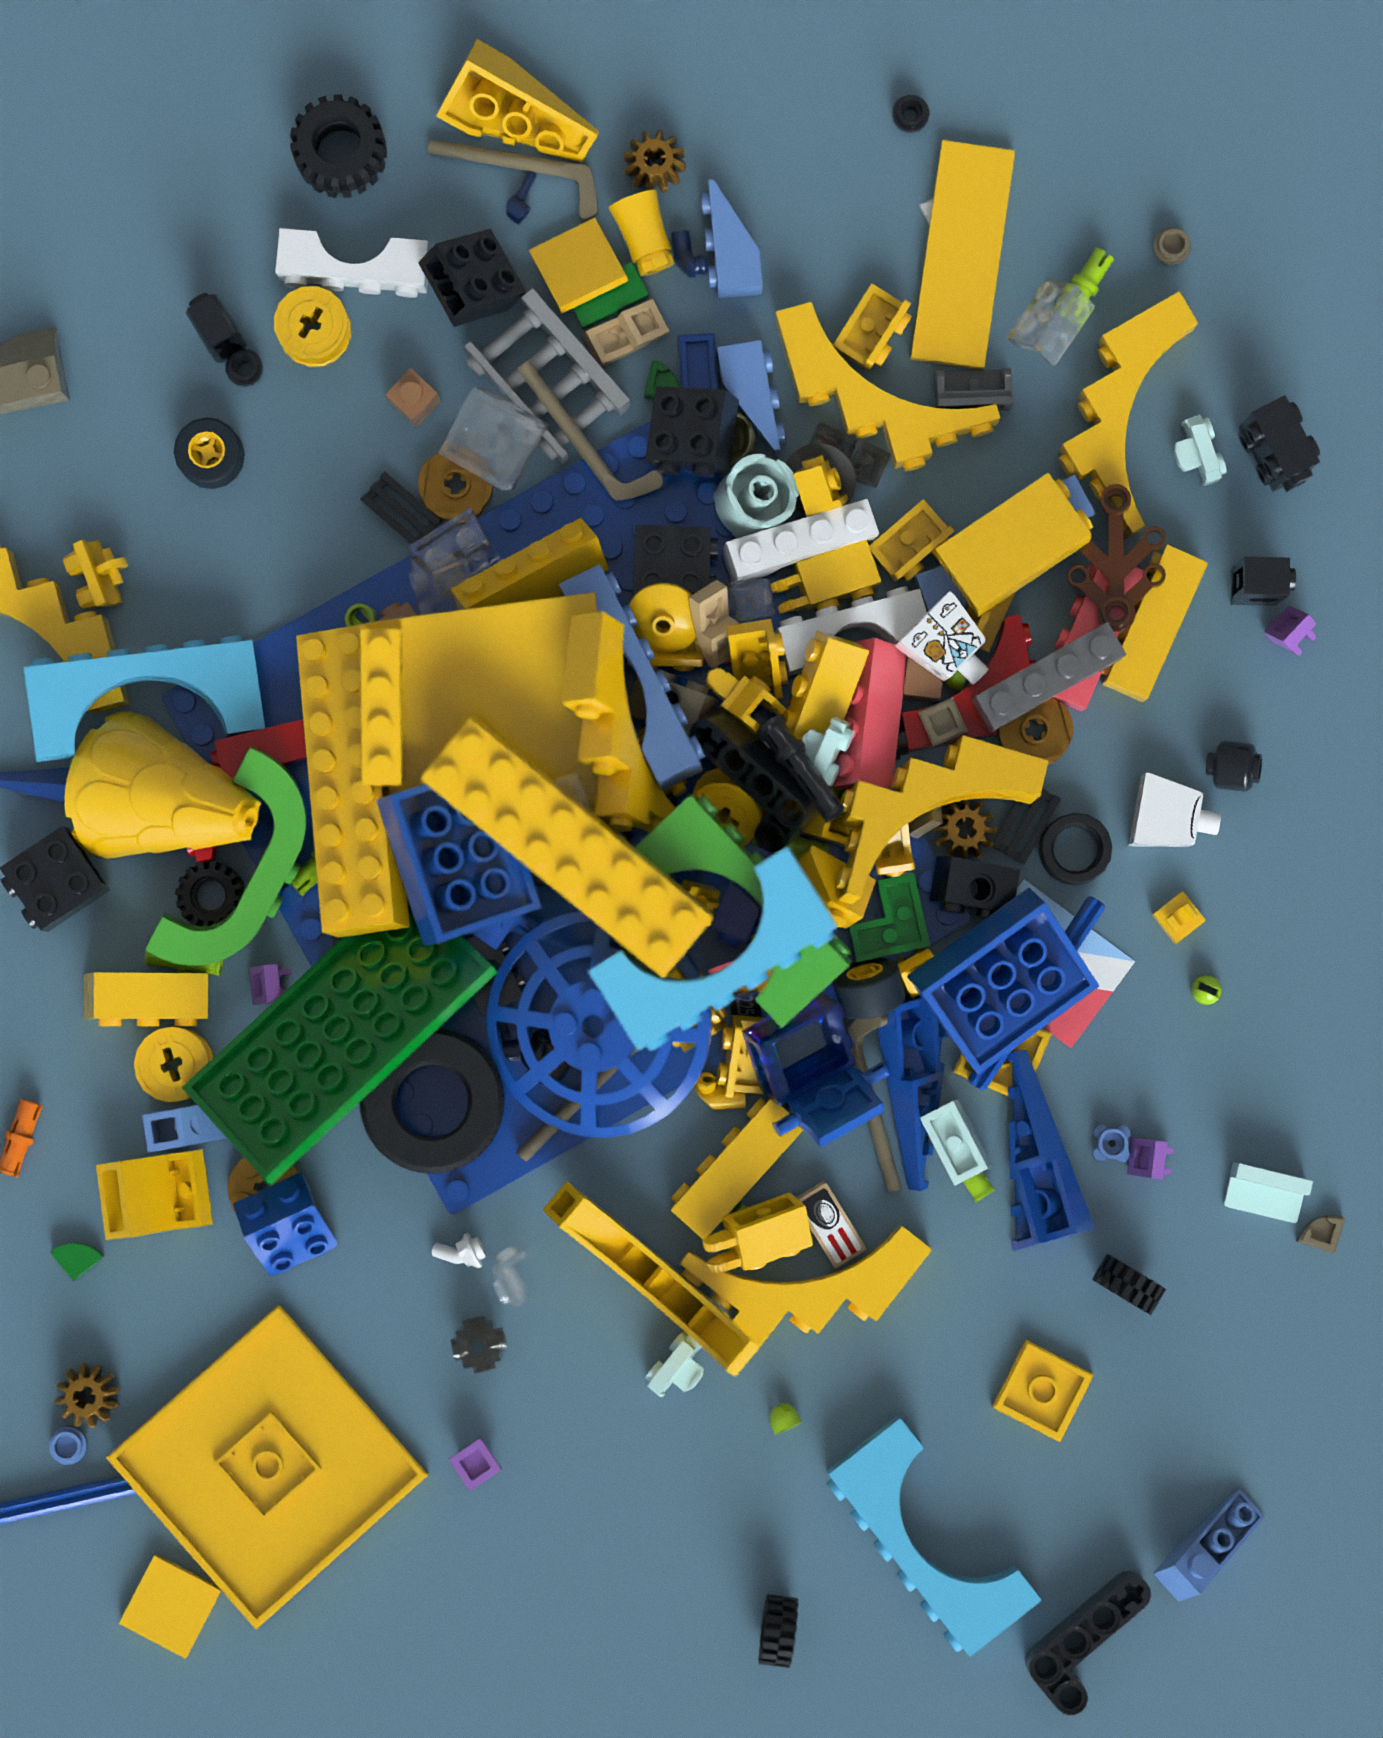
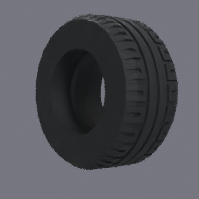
[359,1029,504,1174]

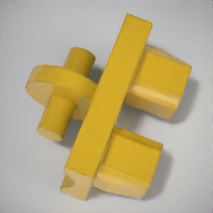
[63,540,128,609]

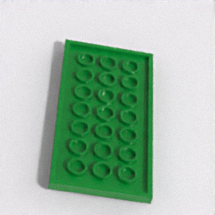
[182,896,497,1186]

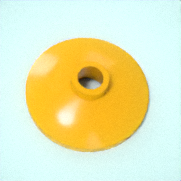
[629,583,697,653]

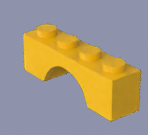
[360,629,404,785]

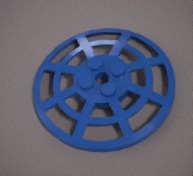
[487,910,712,1138]

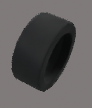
[1038,813,1112,885]

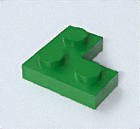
[848,873,931,963]

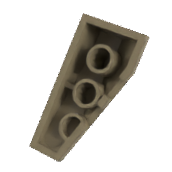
[0,327,70,414]

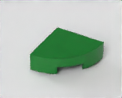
[644,359,680,400]
[50,1243,105,1281]

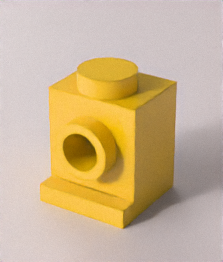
[793,455,849,517]

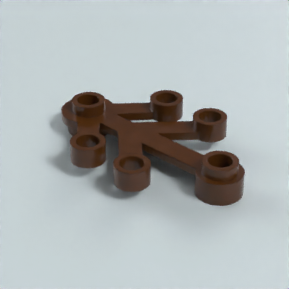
[1067,484,1166,632]

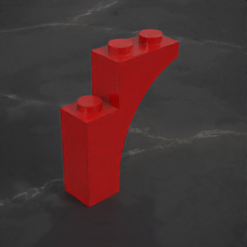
[900,615,1036,753]
[186,719,307,863]

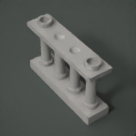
[465,288,631,465]

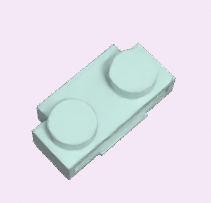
[1173,414,1227,486]
[802,717,855,787]
[645,1331,704,1397]

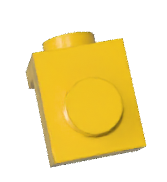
[874,824,915,877]

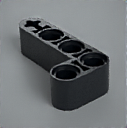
[690,709,818,854]
[1025,1571,1151,1716]

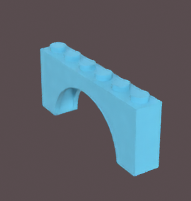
[23,635,265,762]
[588,845,838,1051]
[827,1414,1042,1657]

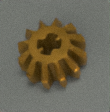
[624,129,686,193]
[932,800,997,859]
[55,1363,121,1428]

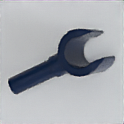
[506,171,537,224]
[497,1021,522,1061]

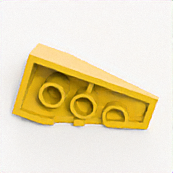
[436,39,599,162]

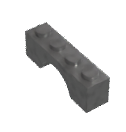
[972,622,1127,733]

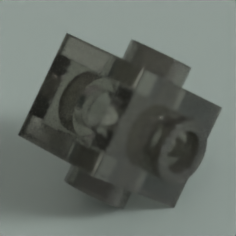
[451,1316,508,1373]

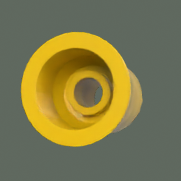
[608,190,674,276]

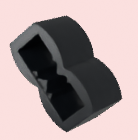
[186,293,247,363]

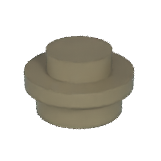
[1153,227,1191,265]

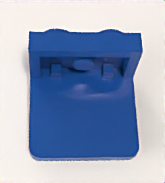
[233,1172,337,1275]

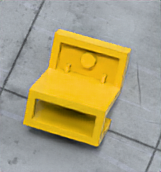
[96,1149,213,1240]

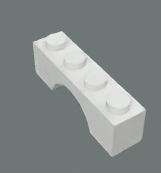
[275,228,431,298]
[721,499,879,587]
[774,586,927,677]

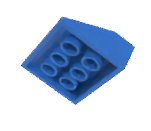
[376,784,542,946]
[907,887,1100,1075]

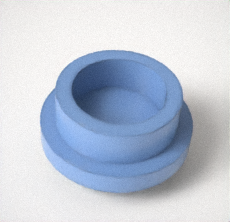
[49,1426,88,1465]

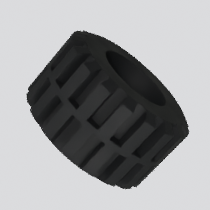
[290,94,387,198]

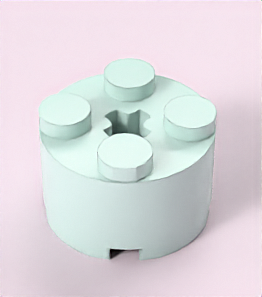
[713,454,799,538]

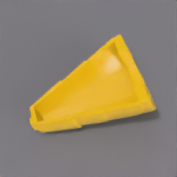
[65,711,261,859]

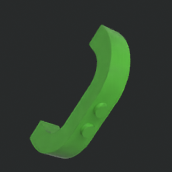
[145,745,306,965]

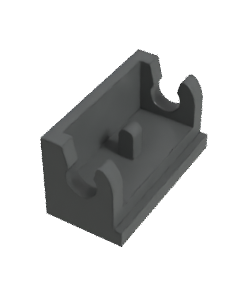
[934,368,1013,411]

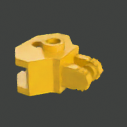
[704,667,786,736]

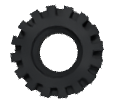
[175,861,244,926]
[1092,1254,1166,1315]
[758,1594,798,1668]

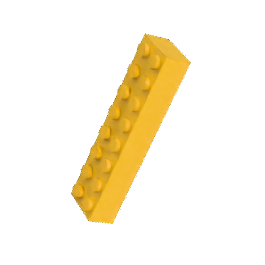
[296,623,410,938]
[421,716,714,978]

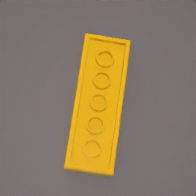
[910,140,1015,370]

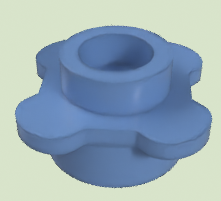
[1093,1124,1131,1163]

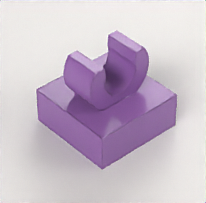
[1264,605,1316,655]
[249,964,291,1005]
[1127,1137,1174,1180]
[449,1437,502,1491]

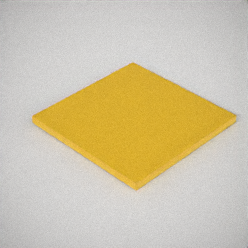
[366,592,605,823]
[106,1304,429,1630]

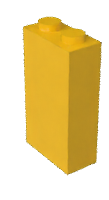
[935,472,1093,617]

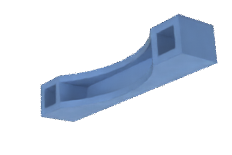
[559,564,705,791]

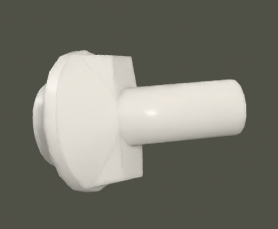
[432,1232,486,1268]

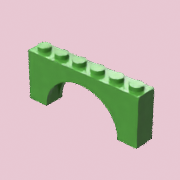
[635,793,851,1028]

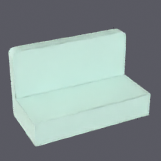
[920,1099,993,1186]
[1223,1162,1313,1223]

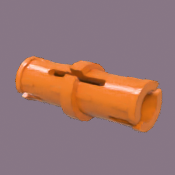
[0,1098,43,1177]

